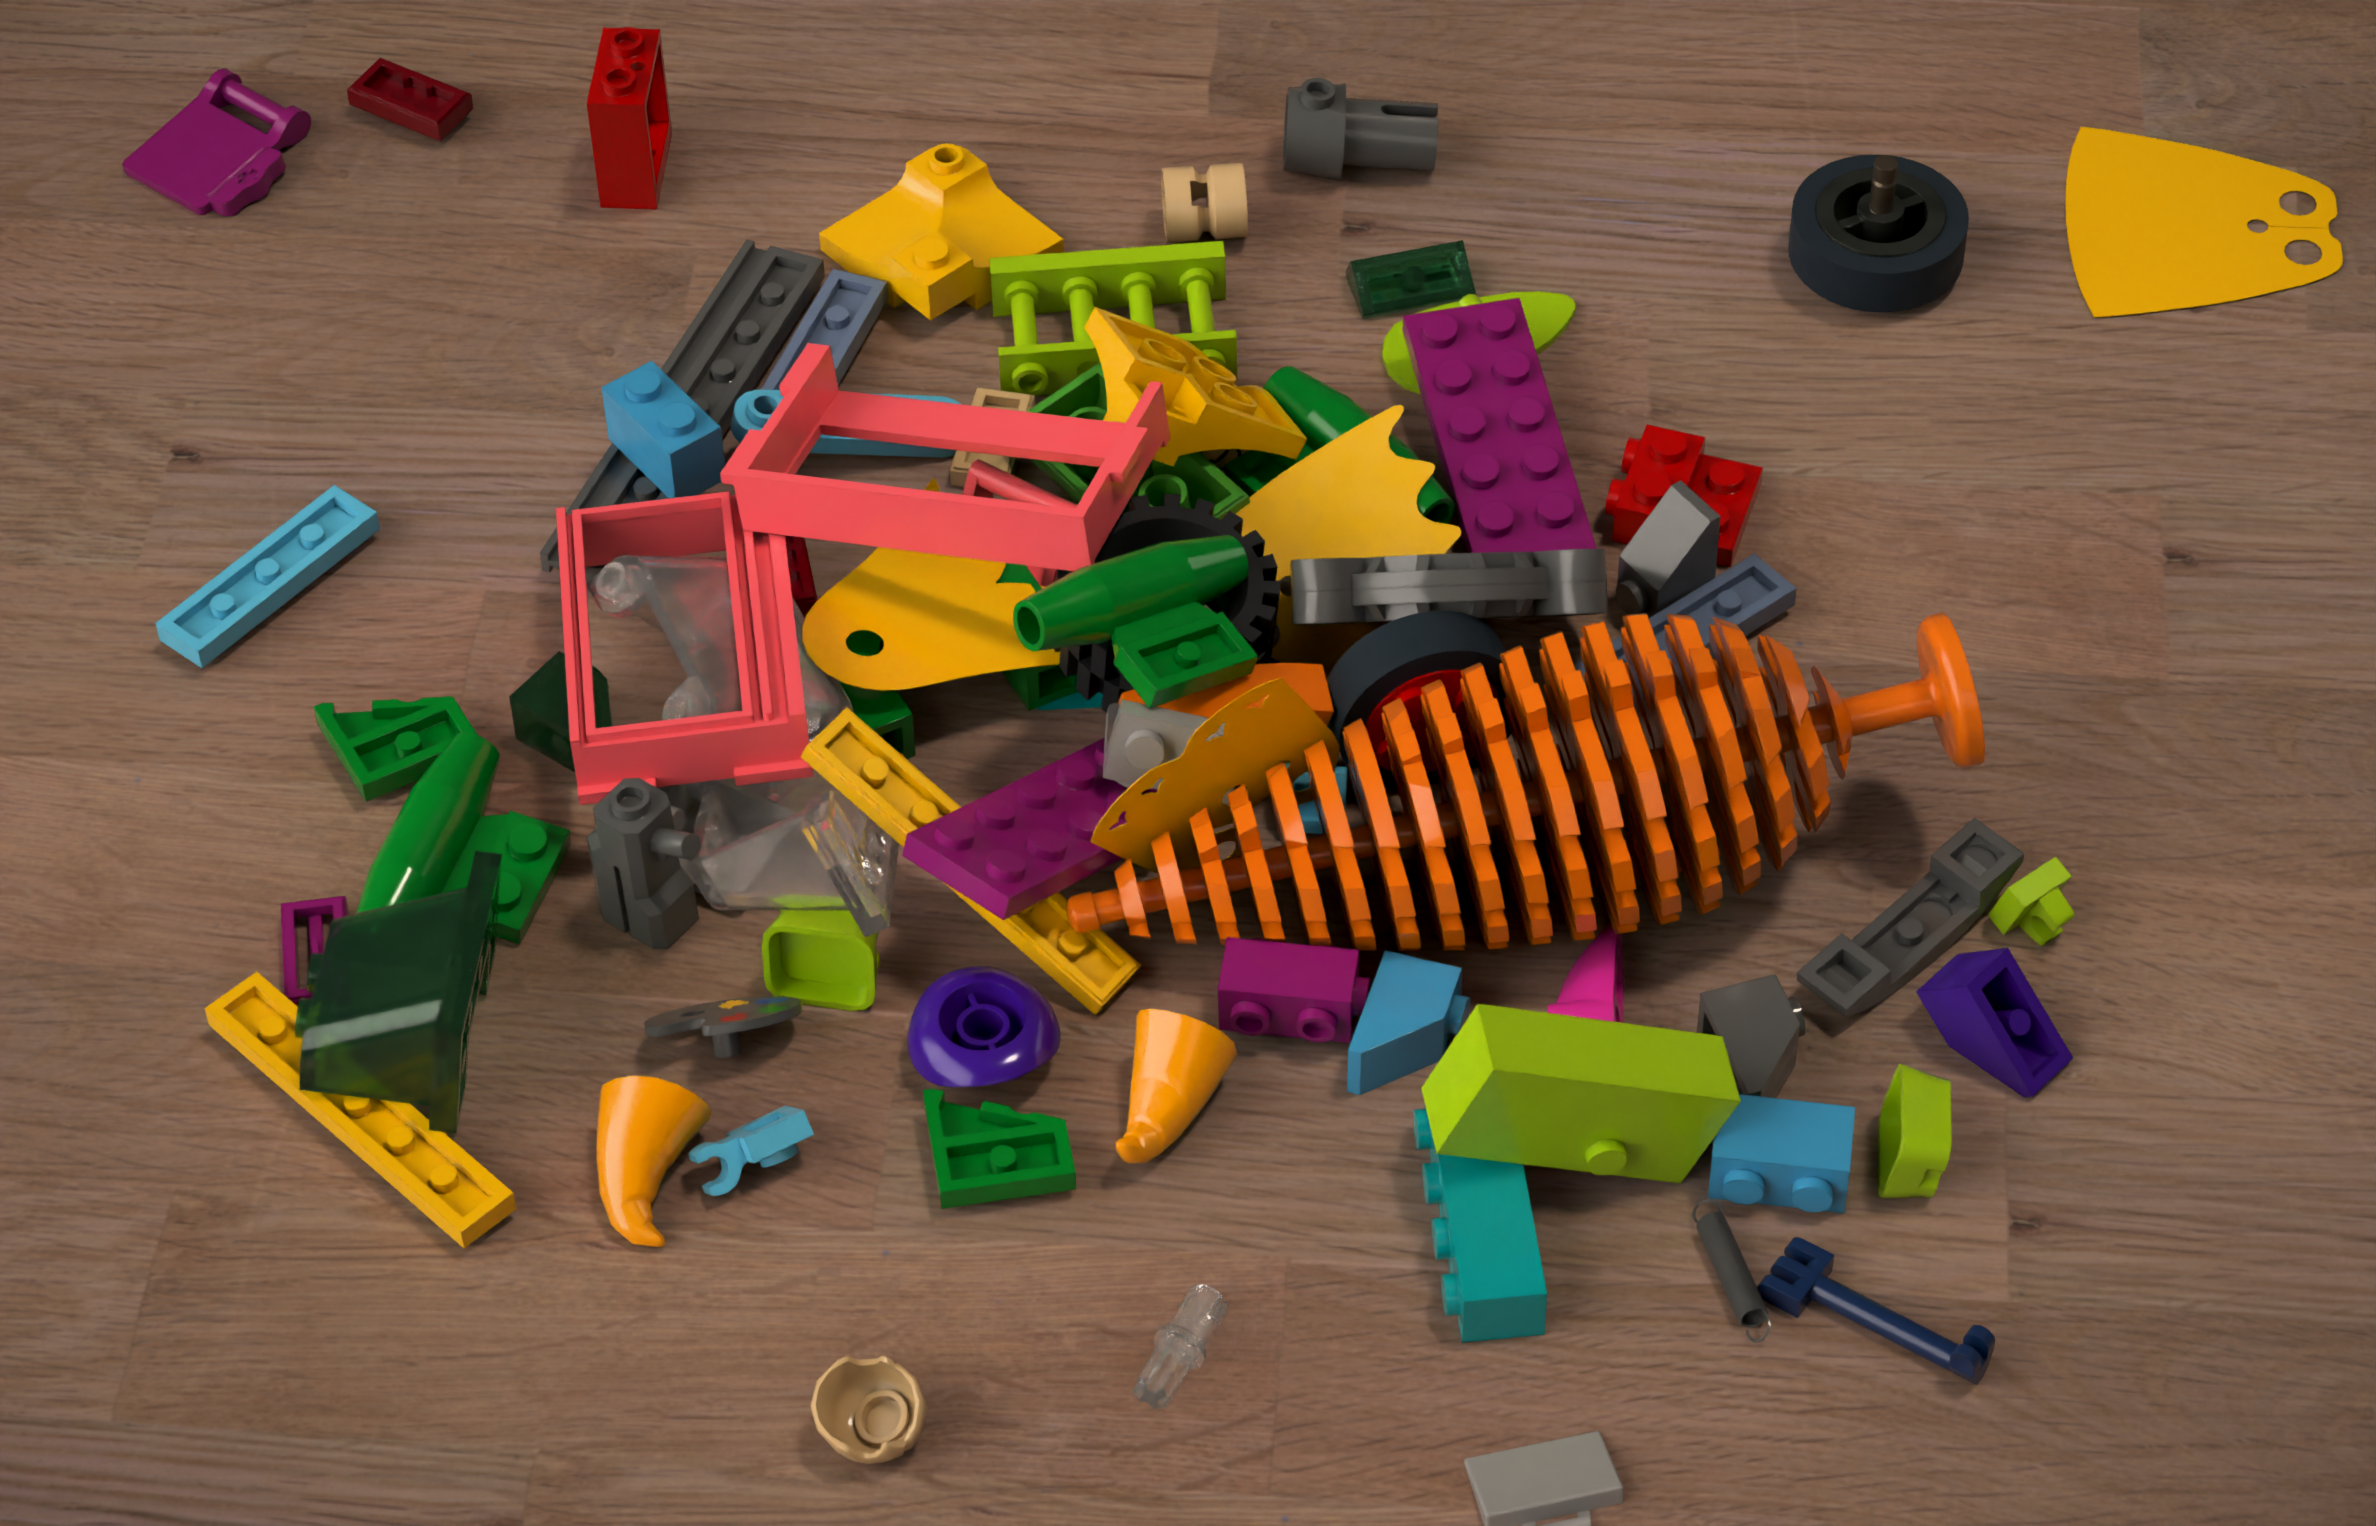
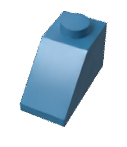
[1347,950,1471,1095]

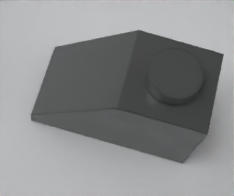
[1616,480,1721,618]
[1697,974,1805,1098]

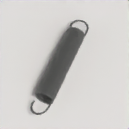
[1692,1199,1771,1343]

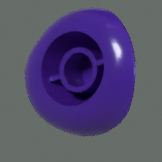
[907,966,1061,1087]

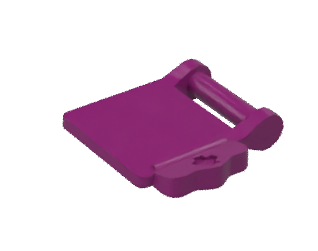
[122,68,311,217]

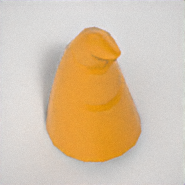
[1115,1009,1237,1163]
[597,1076,712,1247]

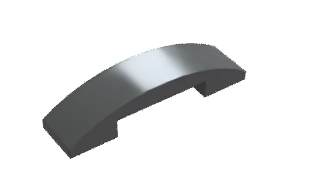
[1797,818,2024,1017]

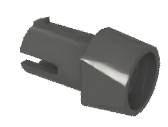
[1283,78,1438,181]

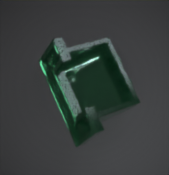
[295,851,502,1133]

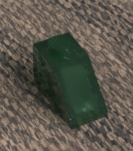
[509,651,614,772]

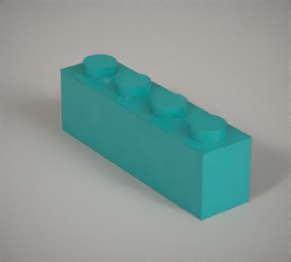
[1413,1081,1547,1343]

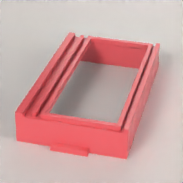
[720,343,1170,571]
[556,491,814,805]

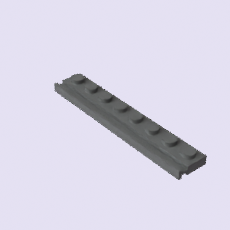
[540,239,825,592]

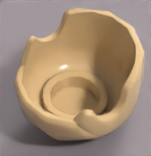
[810,1356,928,1464]

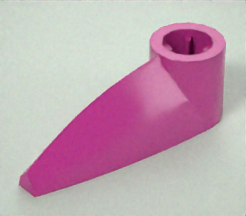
[1547,922,1624,1023]

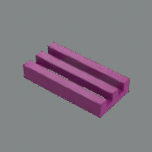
[281,896,354,1014]

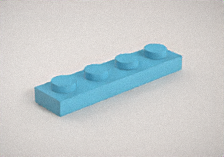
[155,485,380,668]

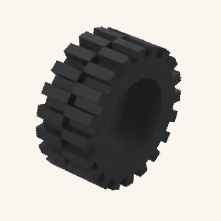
[1054,494,1280,712]

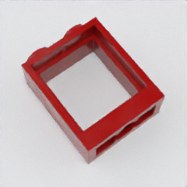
[586,27,672,210]

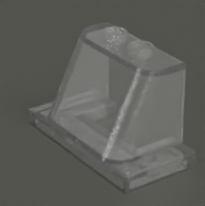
[687,705,899,937]

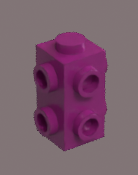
[1217,937,1371,1043]

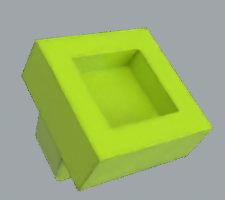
[1987,856,2075,946]

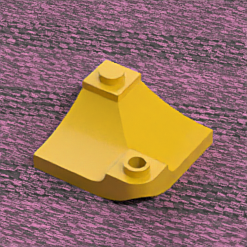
[819,143,1064,321]
[1084,307,1307,466]

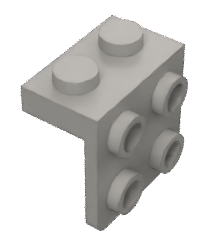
[1103,699,1235,805]

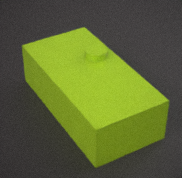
[1421,1004,1741,1183]

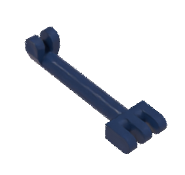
[1757,1237,1995,1385]

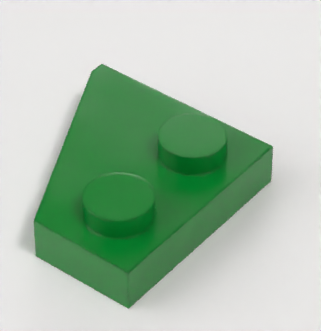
[313,696,478,802]
[922,1088,1076,1209]

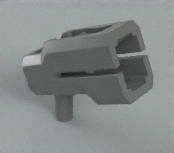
[587,778,701,949]

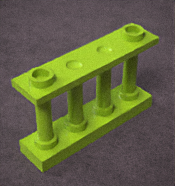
[989,241,1237,396]

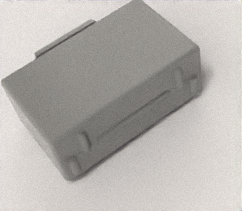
[1464,1431,1624,1526]

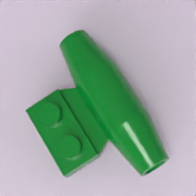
[1225,366,1455,524]
[1013,535,1259,708]
[348,732,571,964]

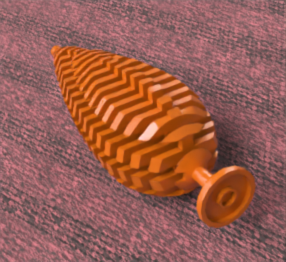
[1066,612,1985,951]

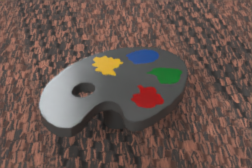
[644,996,802,1058]

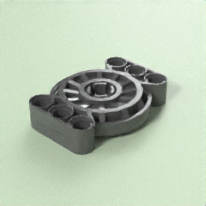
[1290,549,1608,625]

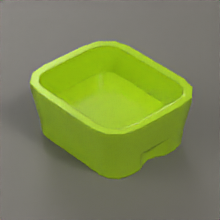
[762,902,880,1011]
[1878,1064,1952,1198]

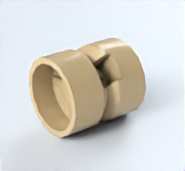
[1161,163,1248,243]

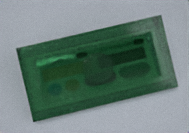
[1345,240,1476,319]

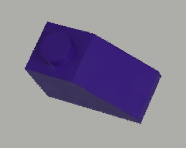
[1916,948,2073,1097]

